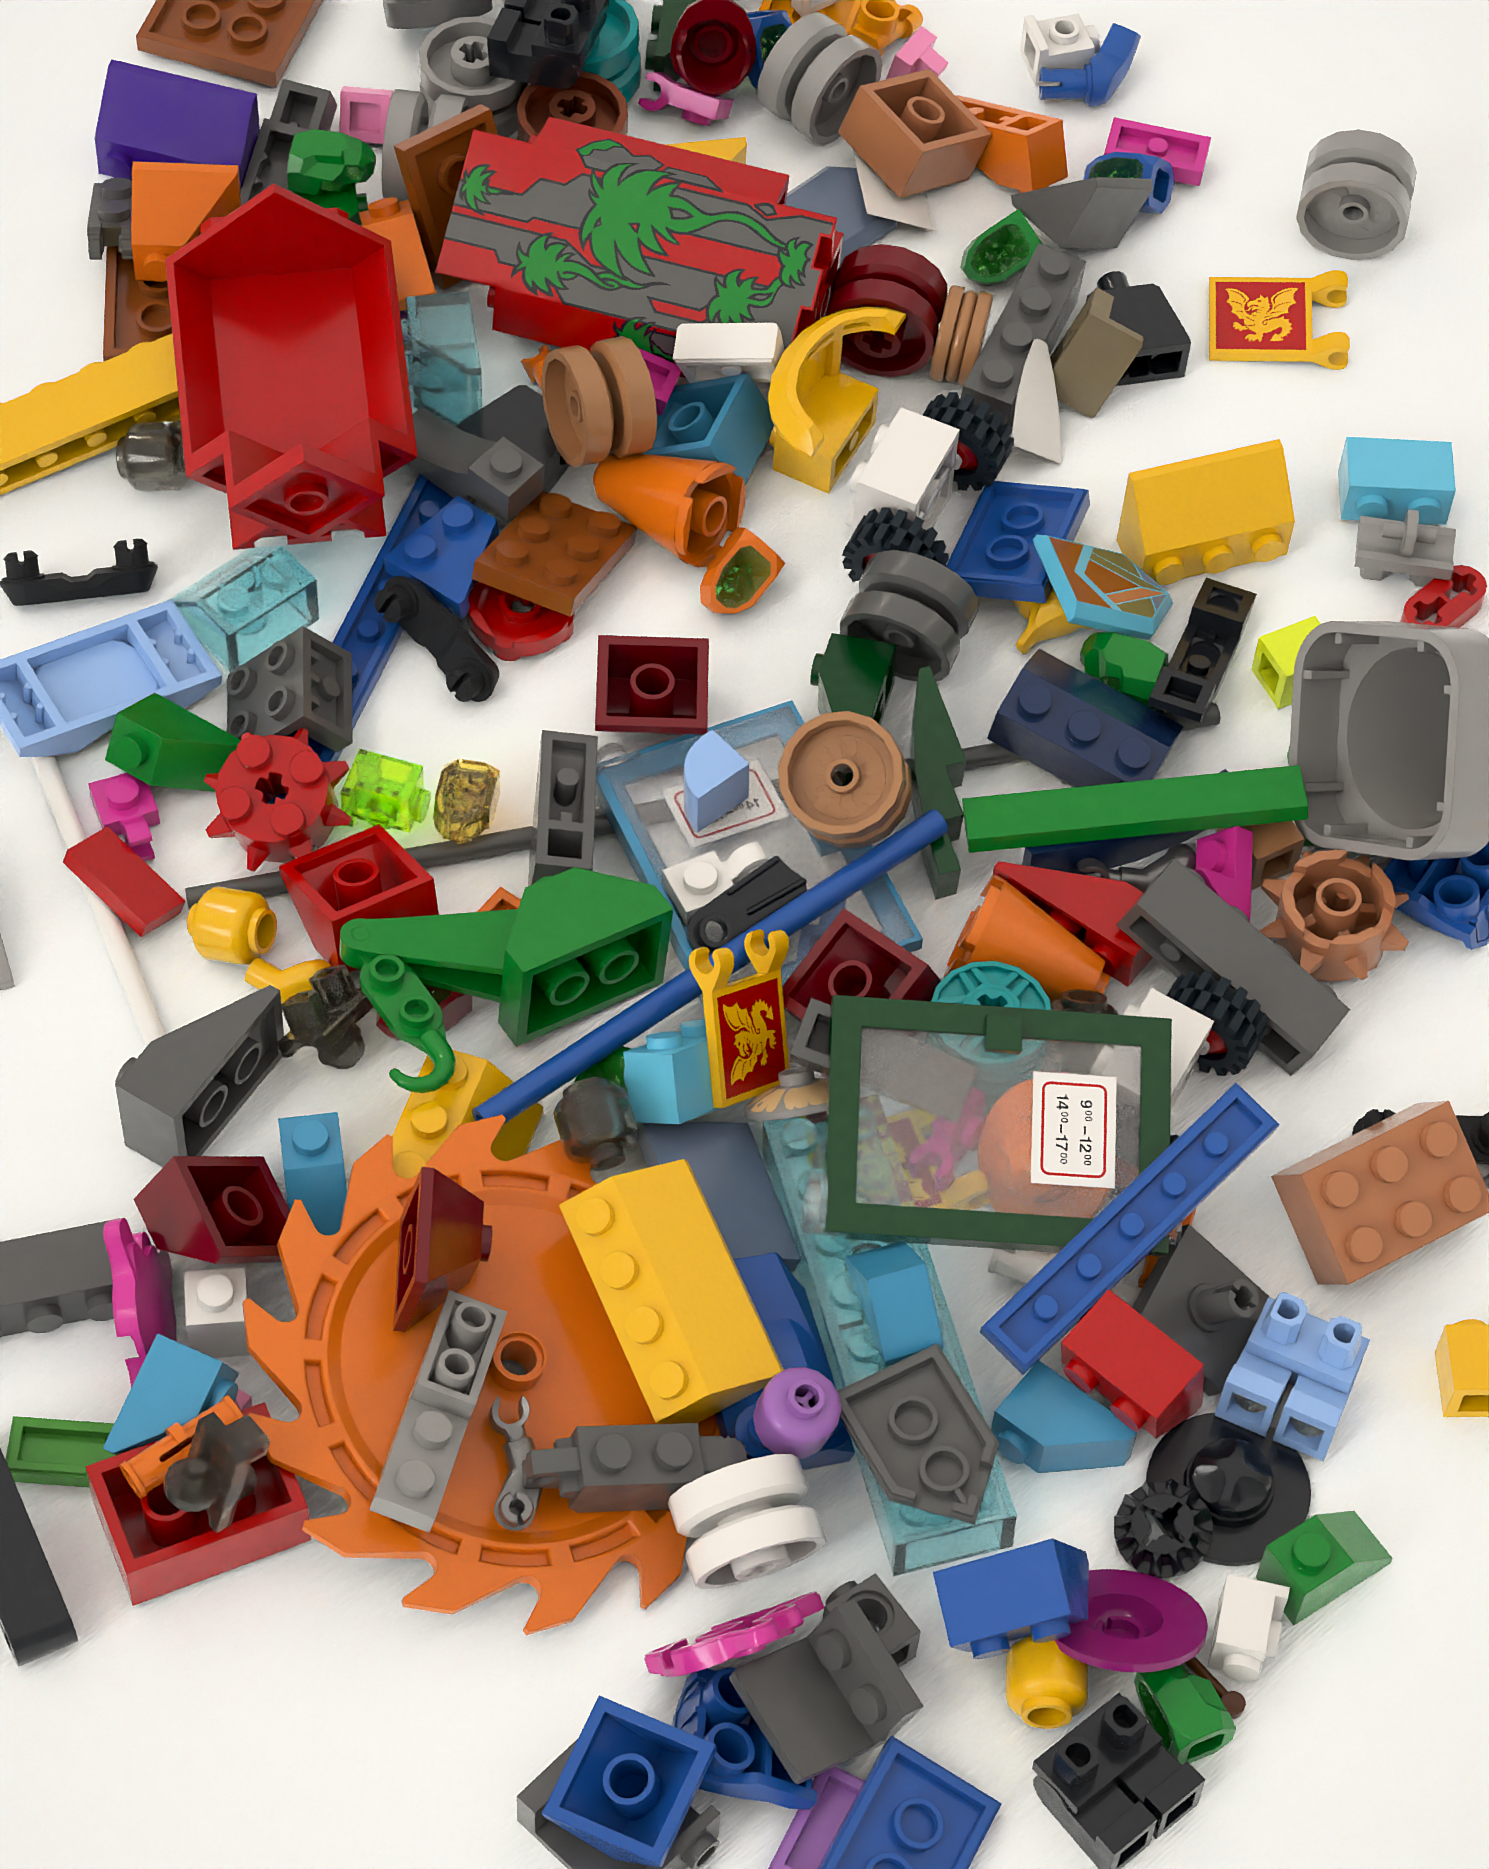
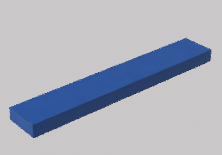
[979,1083,1280,1375]

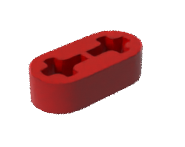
[1400,565,1487,628]

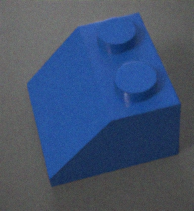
[933,1538,1089,1659]

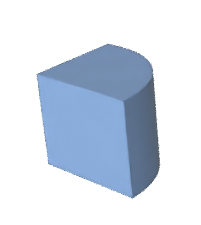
[684,730,749,833]

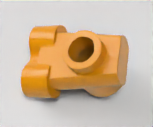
[847,0,923,56]

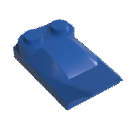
[715,1252,855,1470]

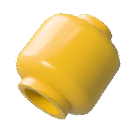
[187,886,277,965]
[1005,1635,1088,1729]

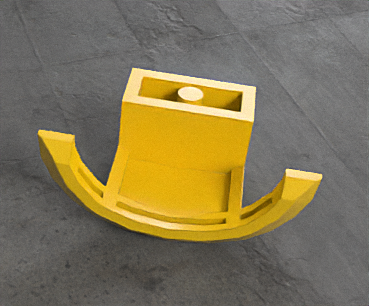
[768,307,906,494]

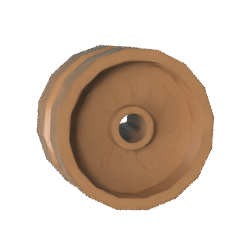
[541,336,657,468]
[778,711,913,849]

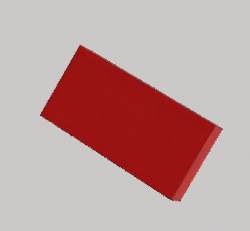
[63,826,186,937]

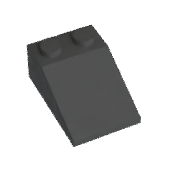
[115,985,286,1168]

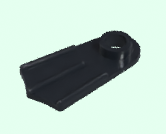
[686,856,807,954]

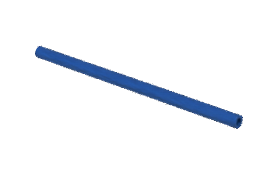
[472,809,948,1125]

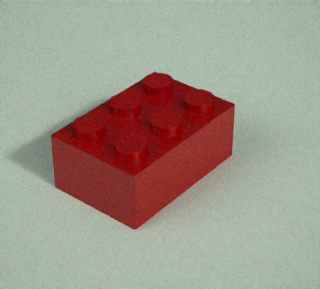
[85,1402,312,1606]

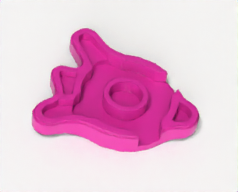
[103,1218,177,1387]
[644,1591,824,1677]

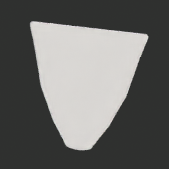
[1011,339,1062,464]

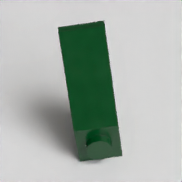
[810,633,896,786]

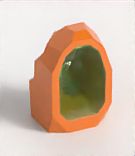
[700,527,785,614]

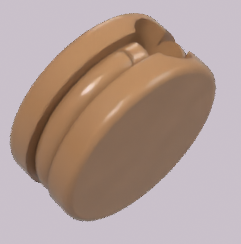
[929,285,993,387]

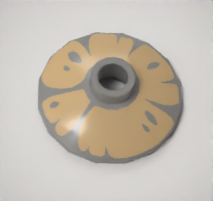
[743,1066,828,1121]

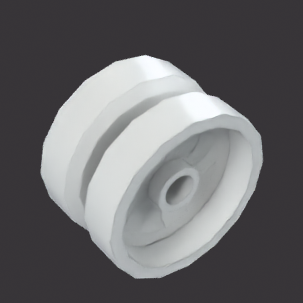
[668,1454,827,1589]

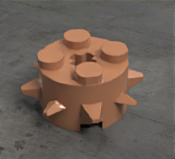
[1260,849,1409,982]

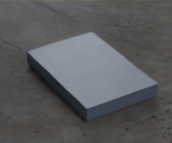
[636,1122,801,1272]

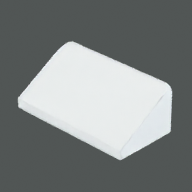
[673,323,785,383]

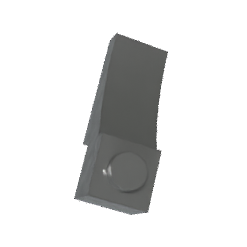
[241,79,338,205]
[406,406,544,523]

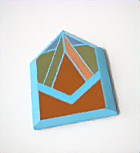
[1033,534,1173,640]

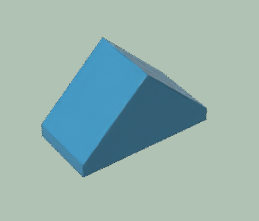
[845,1241,944,1367]

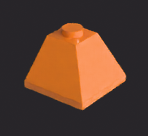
[131,161,242,282]

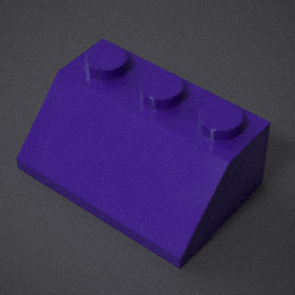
[94,59,260,191]

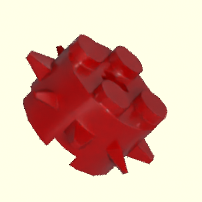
[204,728,352,872]

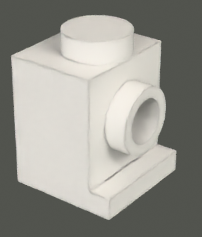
[1020,13,1100,86]
[1207,1574,1290,1682]

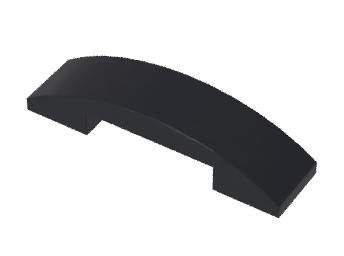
[1147,577,1257,723]

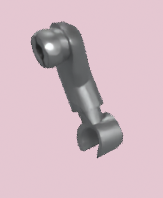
[1077,843,1196,892]
[488,1396,543,1531]

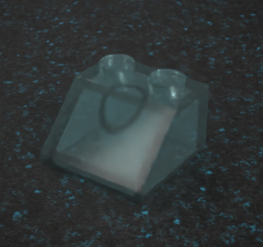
[401,291,482,427]
[169,546,319,672]

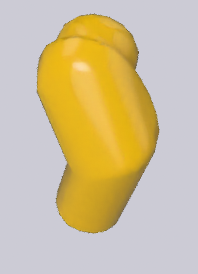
[244,957,335,1006]

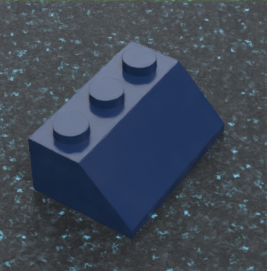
[987,648,1184,787]

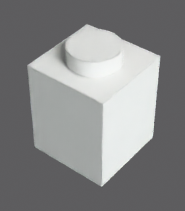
[184,1267,250,1358]

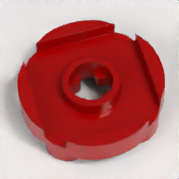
[467,582,576,662]

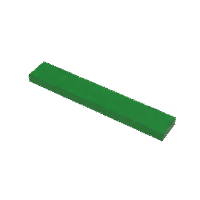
[962,765,1309,853]

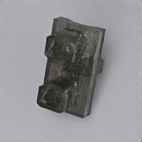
[277,964,373,1069]
[163,1412,270,1533]

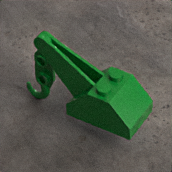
[339,867,673,1093]

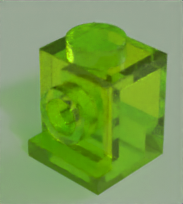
[340,748,431,833]

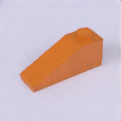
[956,95,1068,193]
[359,197,438,311]

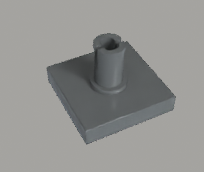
[1132,1224,1271,1396]

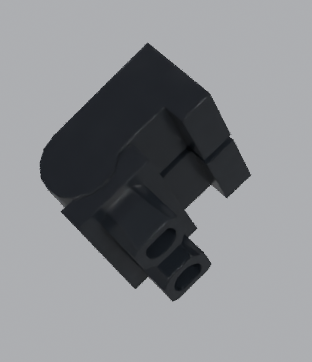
[487,0,609,89]
[1032,1692,1206,1869]

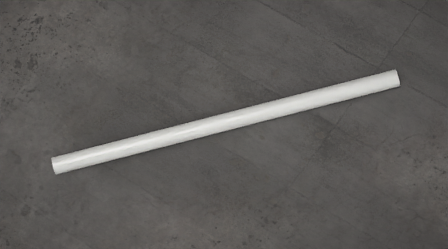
[31,755,166,1047]

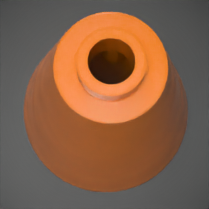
[593,454,746,568]
[943,874,1110,1012]

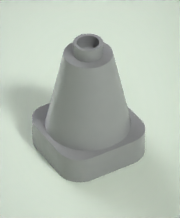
[1289,621,1489,861]

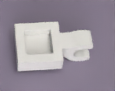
[662,842,768,926]

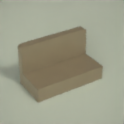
[1050,287,1144,418]

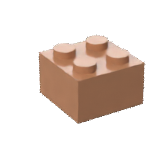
[838,69,992,198]

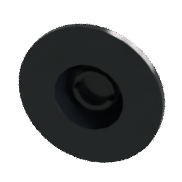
[1145,1412,1311,1566]

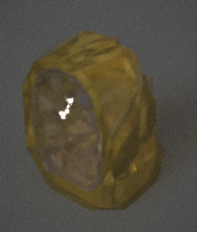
[433,759,500,844]

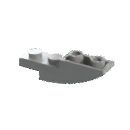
[369,1290,507,1532]

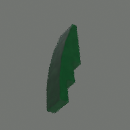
[909,666,966,900]

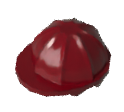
[670,0,756,95]

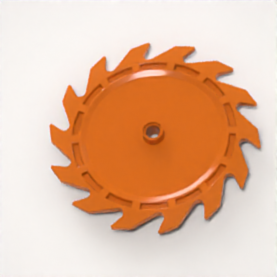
[242,1115,721,1636]

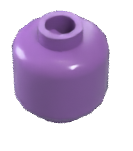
[753,1367,842,1459]

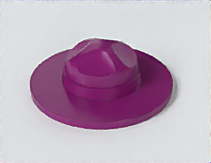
[1055,1569,1208,1673]

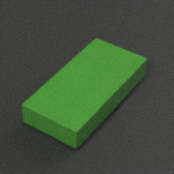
[5,1416,115,1487]

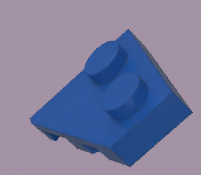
[383,496,499,619]

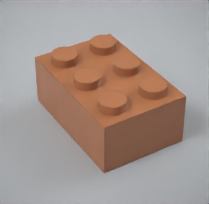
[1271,1100,1489,1285]

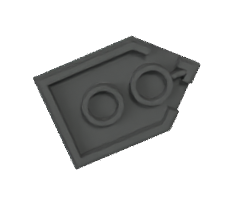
[837,1343,999,1525]

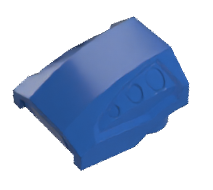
[1384,842,1489,950]
[672,1667,818,1810]

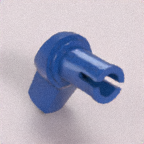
[1039,23,1141,107]

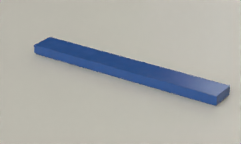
[268,474,454,804]

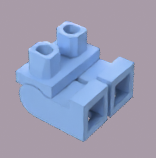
[1215,1292,1371,1462]

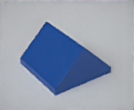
[542,1695,717,1868]

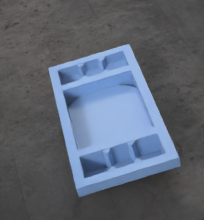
[0,599,222,757]

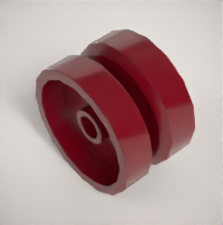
[824,244,948,377]

